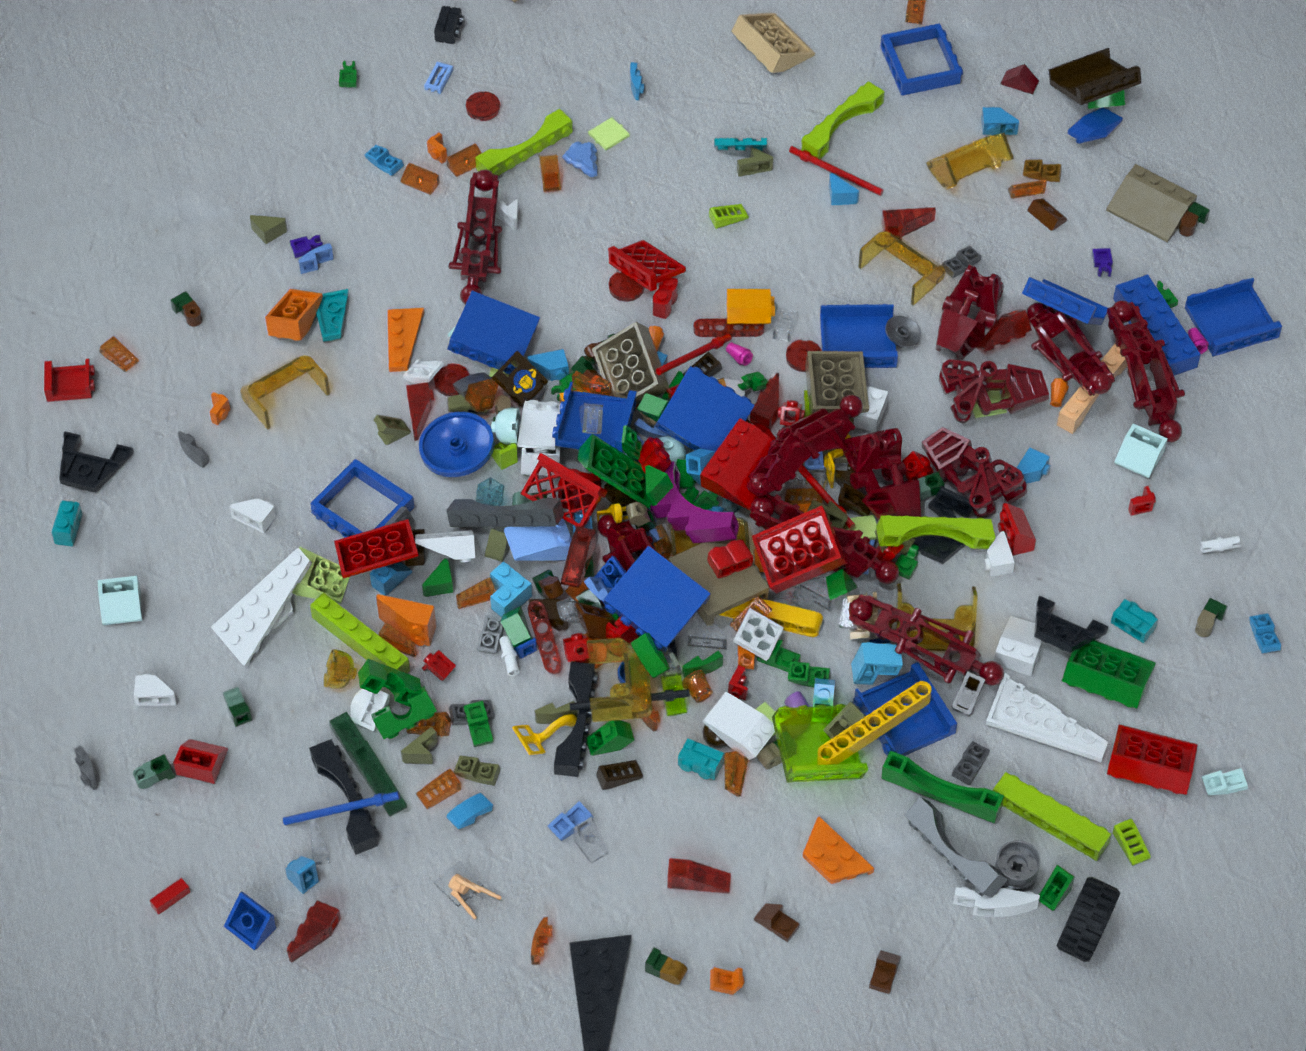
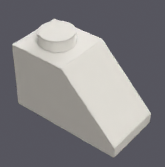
[230,498,276,533]
[983,531,1015,577]
[134,674,177,706]

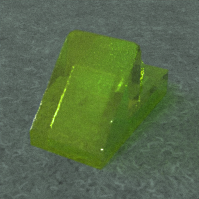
[660,673,687,716]

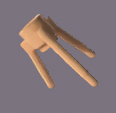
[448,874,501,919]

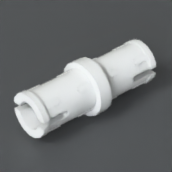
[1199,535,1241,554]
[499,636,520,676]

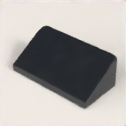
[934,486,976,517]

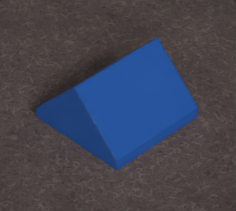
[223,891,276,950]

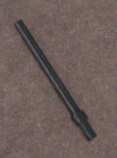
[569,689,690,711]

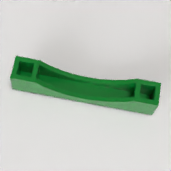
[881,750,1004,824]

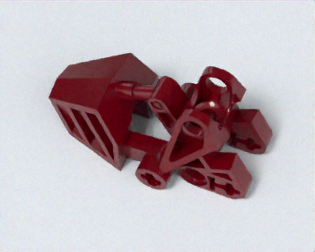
[935,264,1004,360]
[939,359,1049,423]
[922,427,1028,518]
[842,428,921,520]

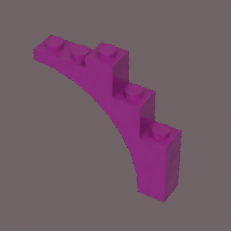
[650,461,740,543]

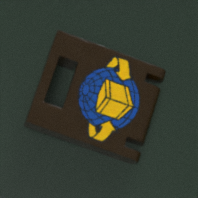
[491,351,548,408]

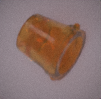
[681,670,713,703]

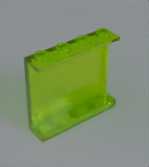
[772,704,868,783]

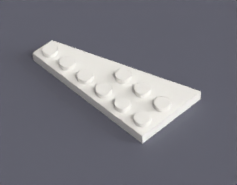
[211,548,312,668]
[986,673,1108,762]

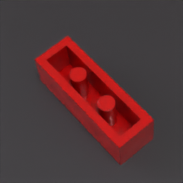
[149,878,191,915]

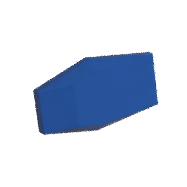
[1067,107,1123,144]

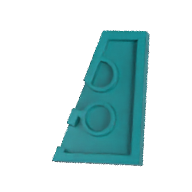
[714,138,767,151]
[316,289,349,342]

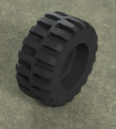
[1056,877,1120,962]

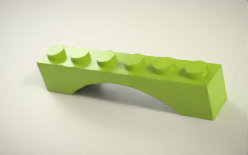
[801,81,885,159]
[475,108,573,176]
[876,515,995,549]

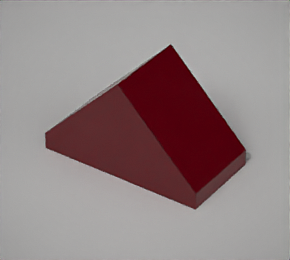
[1001,64,1039,95]

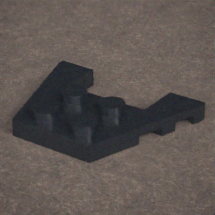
[59,431,134,492]
[913,498,965,564]
[1034,595,1109,653]

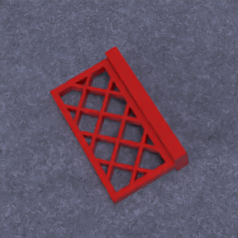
[608,240,686,291]
[520,453,608,530]

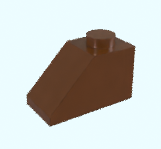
[575,602,616,640]

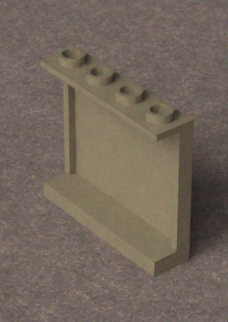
[668,539,770,626]

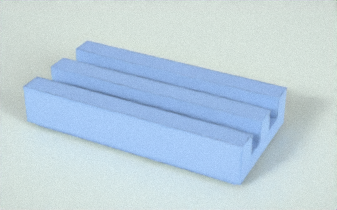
[424,62,453,94]

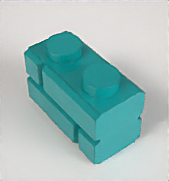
[51,500,83,546]
[1110,599,1158,643]
[678,738,725,780]

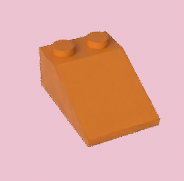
[265,289,323,341]
[376,594,436,646]

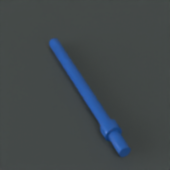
[283,791,400,825]

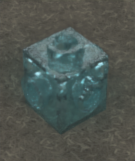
[476,477,504,506]

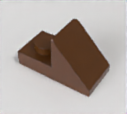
[753,903,800,943]
[869,950,901,994]

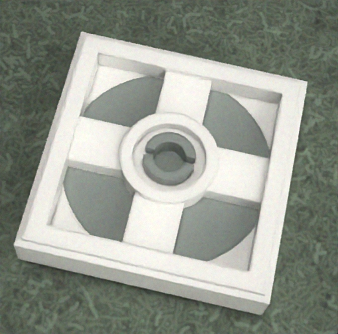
[733,608,784,661]

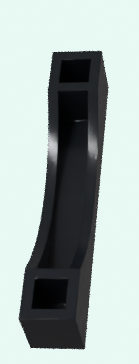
[554,661,598,777]
[309,739,380,855]

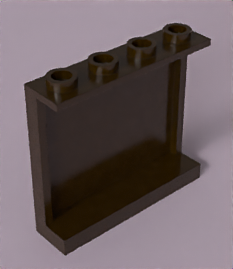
[1048,48,1142,105]

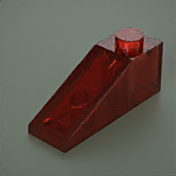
[406,382,434,441]
[561,526,596,588]

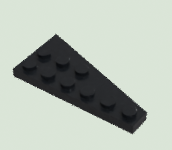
[569,935,632,1051]

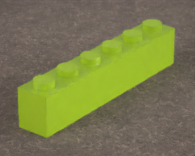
[310,593,410,673]
[993,772,1111,861]

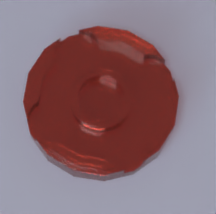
[466,91,500,121]
[608,272,645,302]
[785,340,822,372]
[434,363,470,396]

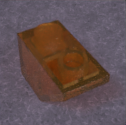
[538,154,561,192]
[465,378,499,412]

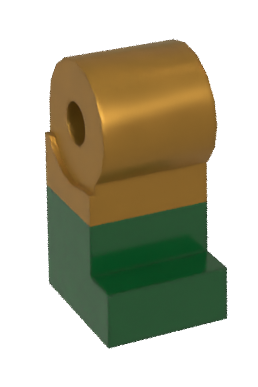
[645,948,688,985]

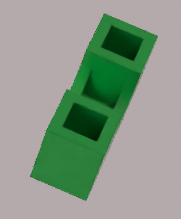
[358,659,421,707]
[371,686,437,739]

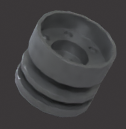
[995,840,1040,892]

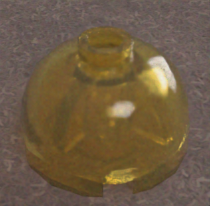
[323,649,357,689]

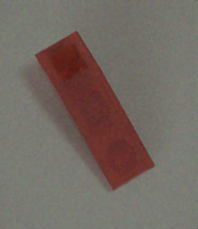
[881,207,936,238]
[976,309,1032,352]
[750,373,779,430]
[667,858,731,893]
[287,900,341,962]

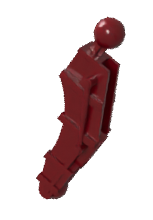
[448,169,502,305]
[1107,300,1185,443]
[1026,302,1115,396]
[746,394,863,497]
[749,494,900,585]
[597,514,699,619]
[848,594,1004,686]

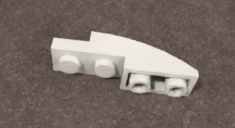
[953,887,1040,917]

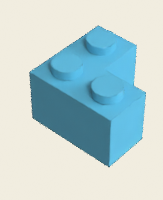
[490,561,532,617]
[851,642,903,685]

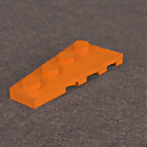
[388,308,424,372]

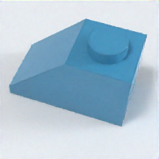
[528,349,569,381]
[1016,447,1051,484]
[370,562,412,596]
[285,856,319,894]

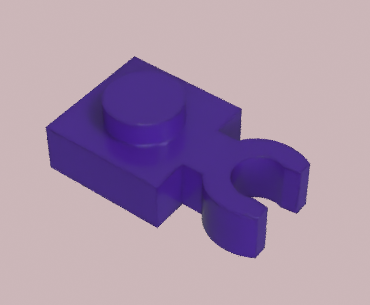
[290,235,323,258]
[1092,248,1113,277]

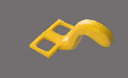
[823,433,851,488]
[597,503,628,524]
[512,714,577,755]

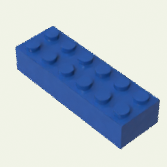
[1113,275,1201,376]

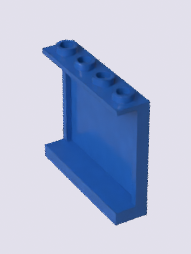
[1022,277,1108,325]
[1185,278,1282,357]
[447,291,540,374]
[820,304,898,368]
[654,366,755,452]
[552,382,637,453]
[604,546,711,652]
[853,662,957,756]

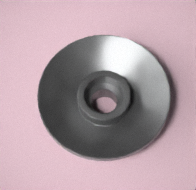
[885,316,921,347]

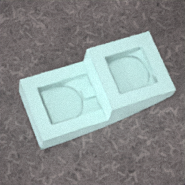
[1202,768,1248,795]

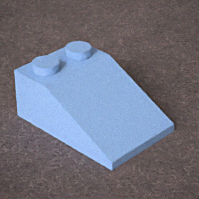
[504,519,574,561]

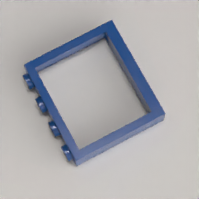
[880,23,963,96]
[310,459,415,538]

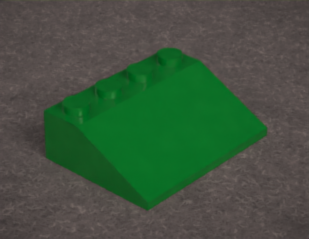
[578,434,651,508]
[1062,640,1156,709]

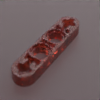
[693,318,765,337]
[527,600,563,675]

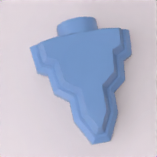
[562,142,597,177]

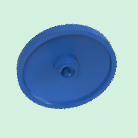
[419,412,495,477]

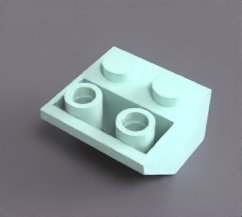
[1114,424,1168,478]
[98,576,142,625]

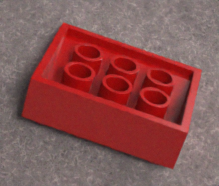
[700,419,773,510]
[751,506,847,594]
[334,519,419,579]
[1107,724,1198,795]

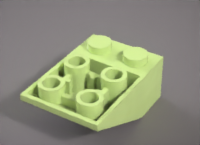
[292,547,350,604]

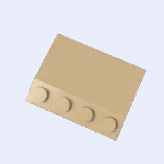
[731,13,815,73]

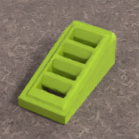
[709,204,749,229]
[1112,819,1151,866]

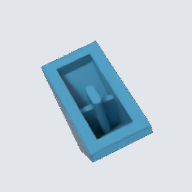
[829,173,859,205]

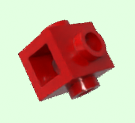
[778,400,805,427]
[902,451,934,480]
[563,633,594,663]

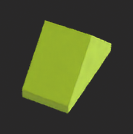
[491,442,518,470]

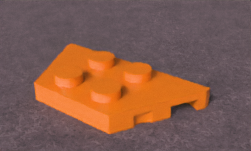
[802,816,874,884]

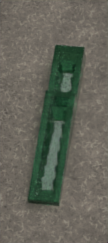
[329,711,407,817]

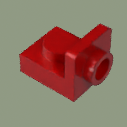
[1128,486,1156,516]
[876,544,905,561]
[421,650,456,681]
[728,665,748,700]

